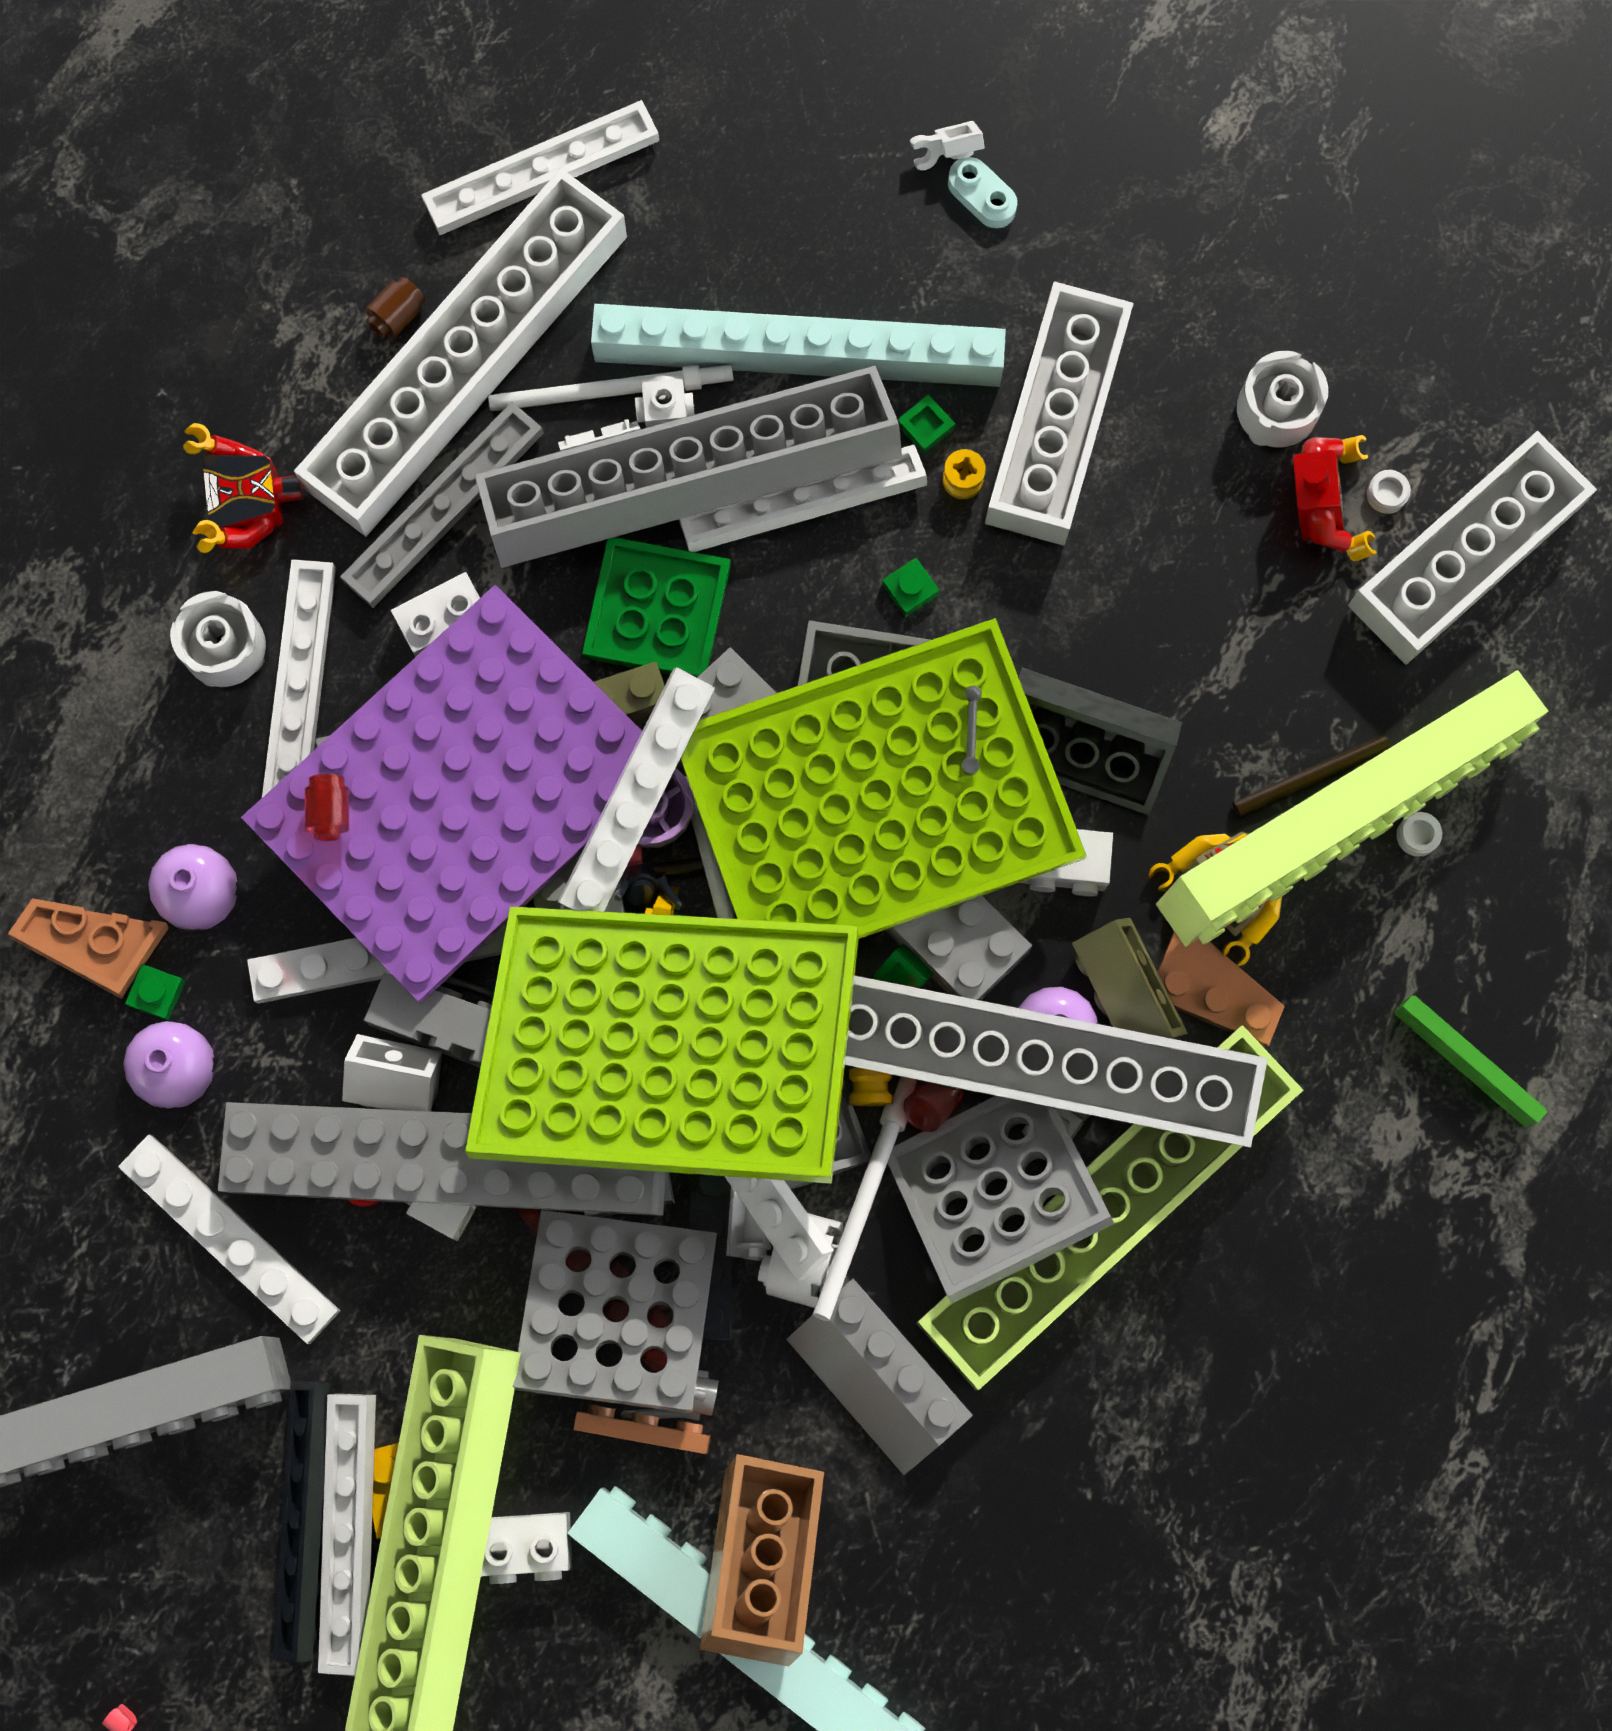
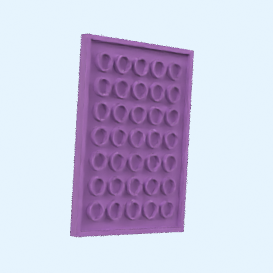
[241,585,642,1004]

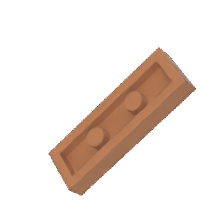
[573,1404,711,1454]

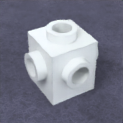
[635,376,695,428]

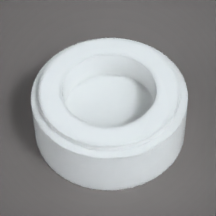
[1366,470,1411,514]
[1397,812,1442,856]

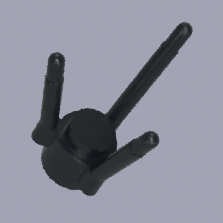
[614,864,683,914]

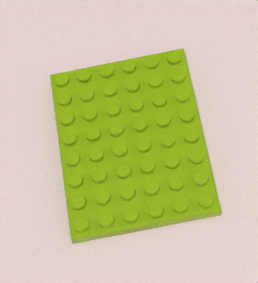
[680,618,1087,939]
[465,907,859,1184]

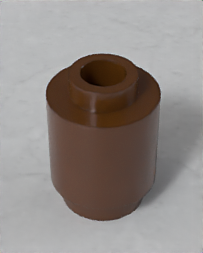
[365,277,425,338]

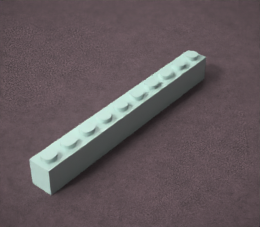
[591,304,1006,387]
[567,1486,925,1731]

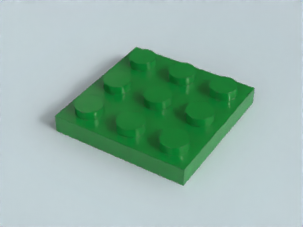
[582,537,731,678]

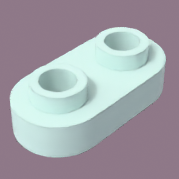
[948,157,1017,228]

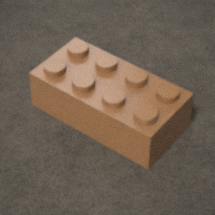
[700,1454,824,1667]

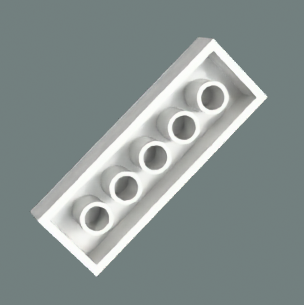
[985,282,1133,546]
[1348,431,1597,665]

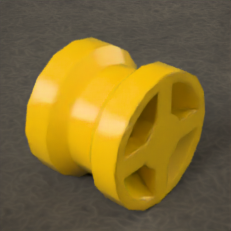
[943,449,985,499]
[849,1068,893,1106]

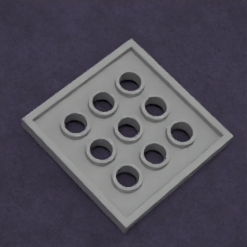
[888,1096,1114,1304]
[512,1210,717,1413]

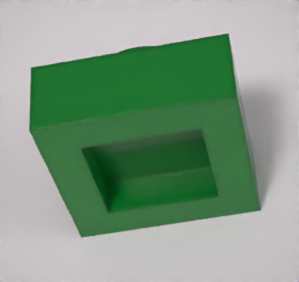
[897,394,955,455]
[882,558,940,617]
[873,944,934,989]
[125,964,185,1021]

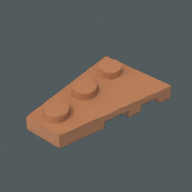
[8,898,169,999]
[1157,931,1285,1047]

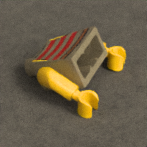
[1149,832,1282,966]

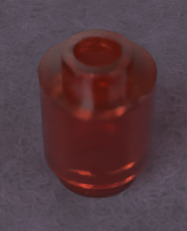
[304,774,349,841]
[903,1081,965,1132]

